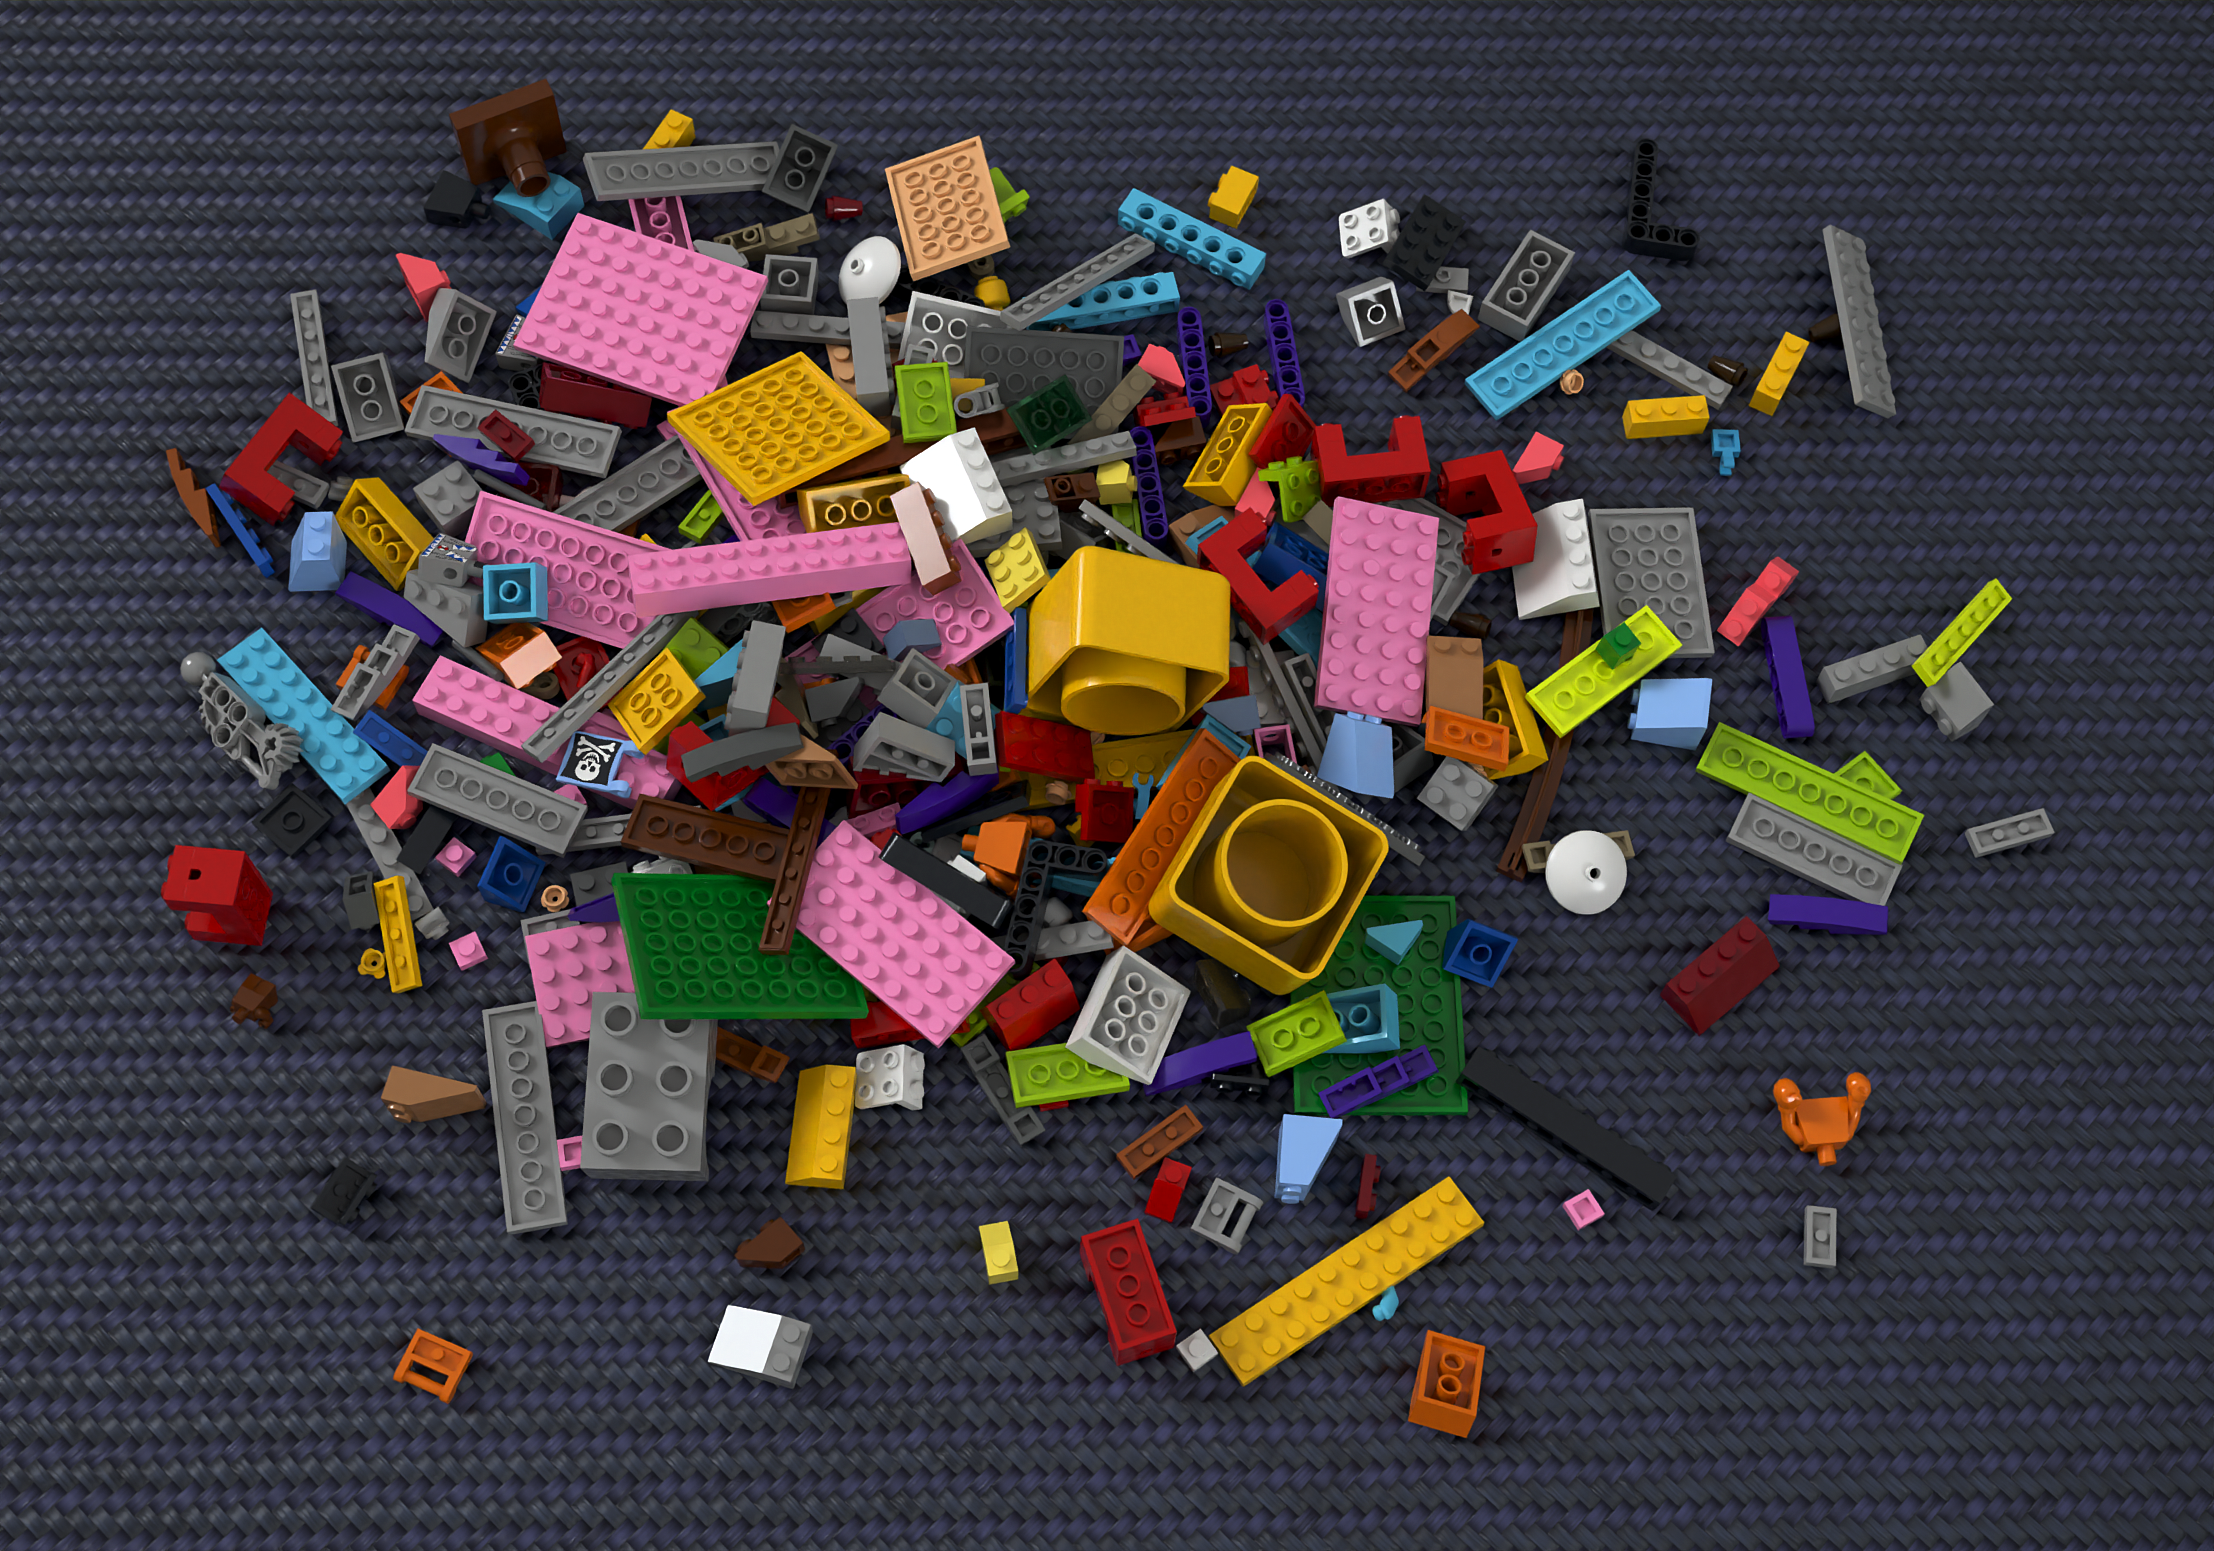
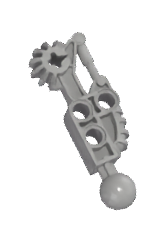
[180,652,304,790]

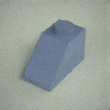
[1198,695,1261,737]

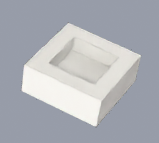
[1176,1328,1218,1372]

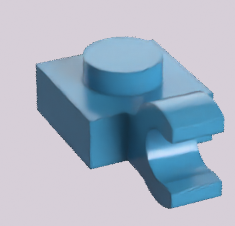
[1710,429,1741,476]
[1132,773,1154,823]

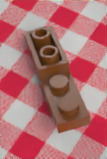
[1388,309,1480,393]

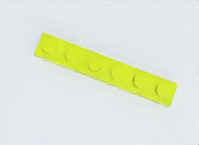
[1912,578,2012,687]

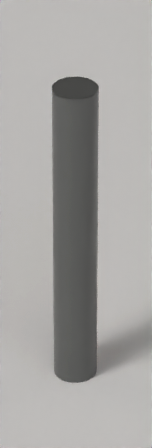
[474,469,547,511]
[452,639,504,681]

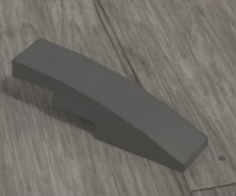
[681,722,804,783]

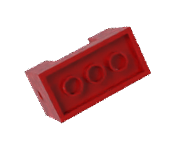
[219,392,343,526]
[1310,415,1431,507]
[1435,450,1538,575]
[1197,507,1319,645]
[666,697,800,811]
[161,845,273,946]
[1080,1218,1177,1366]

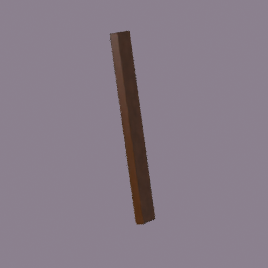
[758,749,840,955]

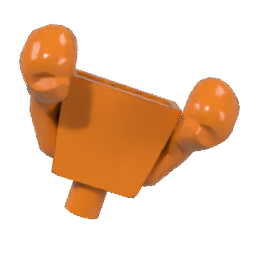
[962,812,1055,907]
[1773,1072,1871,1166]

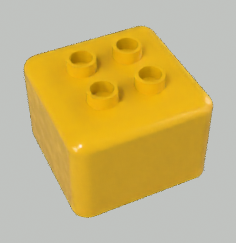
[1025,546,1230,735]
[1149,756,1388,995]

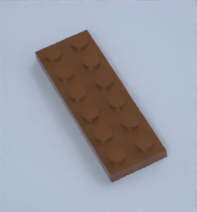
[620,794,789,884]

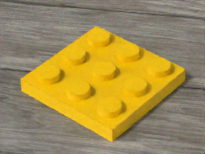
[607,648,706,755]

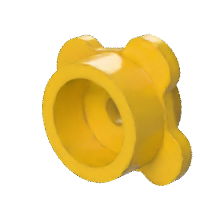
[358,948,387,979]

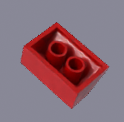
[979,958,1081,1052]

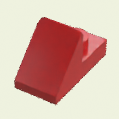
[1144,1157,1192,1223]

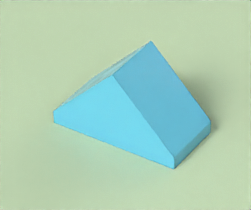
[1363,920,1423,965]

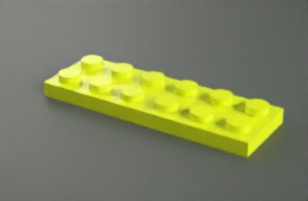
[1525,605,1682,738]

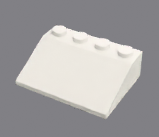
[898,291,1012,378]
[899,427,1013,544]
[1512,499,1600,620]
[1065,945,1191,1085]

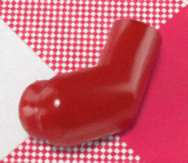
[575,652,595,688]

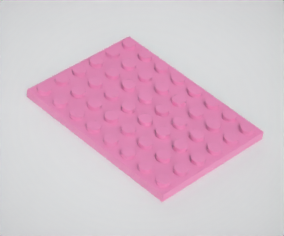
[513,213,768,407]

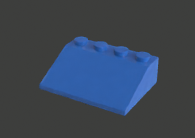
[1252,521,1329,612]

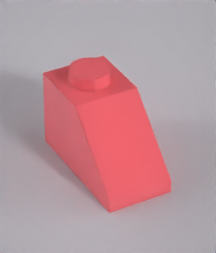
[1138,344,1186,396]
[1512,432,1565,485]
[1234,467,1277,527]
[370,765,423,829]

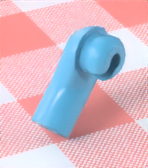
[1372,1286,1399,1321]

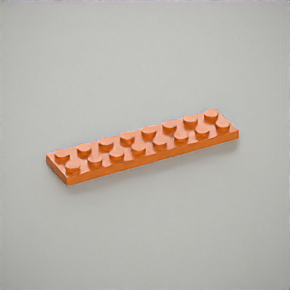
[1082,728,1241,945]

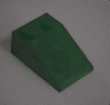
[1006,374,1093,455]

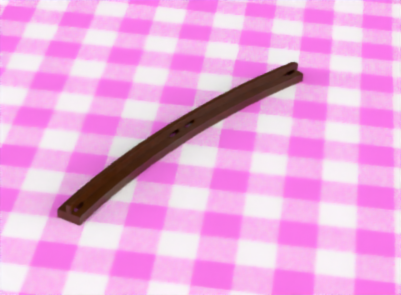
[1496,526,1596,883]

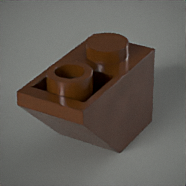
[1154,416,1207,465]
[1044,472,1100,513]
[734,1216,805,1269]

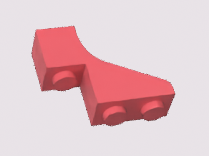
[1717,556,1799,646]

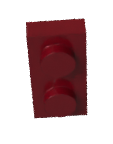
[477,409,536,462]
[1354,1153,1381,1219]

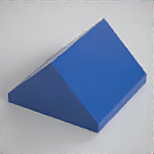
[477,836,546,913]
[1442,919,1518,988]

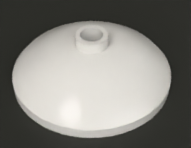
[839,236,901,304]
[1546,830,1627,914]

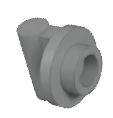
[328,476,353,501]
[415,906,450,940]

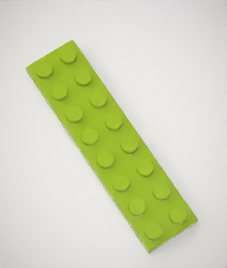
[1695,722,1924,865]

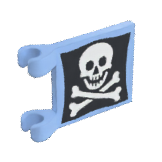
[556,731,645,799]

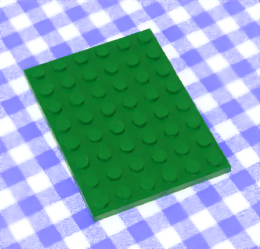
[611,873,869,1019]
[1290,896,1468,1116]

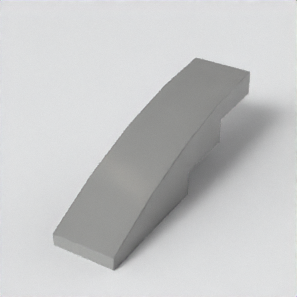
[330,625,420,721]

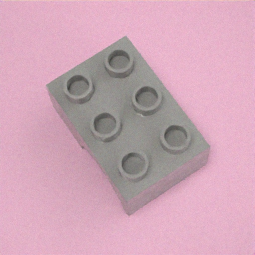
[580,992,718,1181]

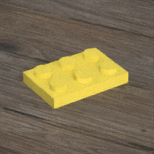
[984,527,1051,614]

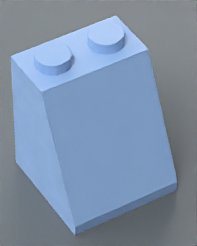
[288,511,347,592]
[1627,678,1712,751]
[1317,711,1394,799]
[1275,1114,1342,1204]

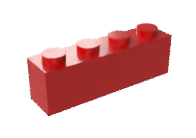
[850,1001,970,1049]

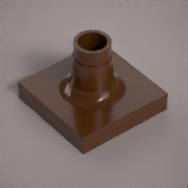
[449,79,567,197]

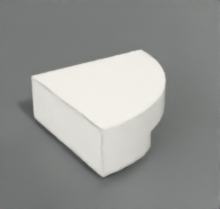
[1447,290,1473,315]

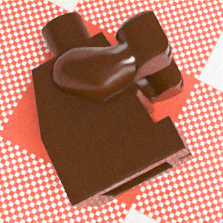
[230,973,278,1029]

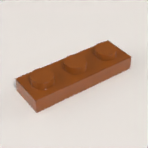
[1116,1105,1203,1180]

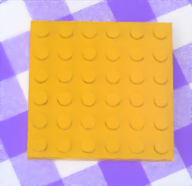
[667,351,890,506]

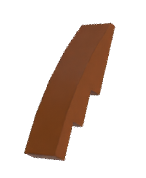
[166,448,221,548]

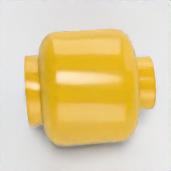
[974,276,1010,311]

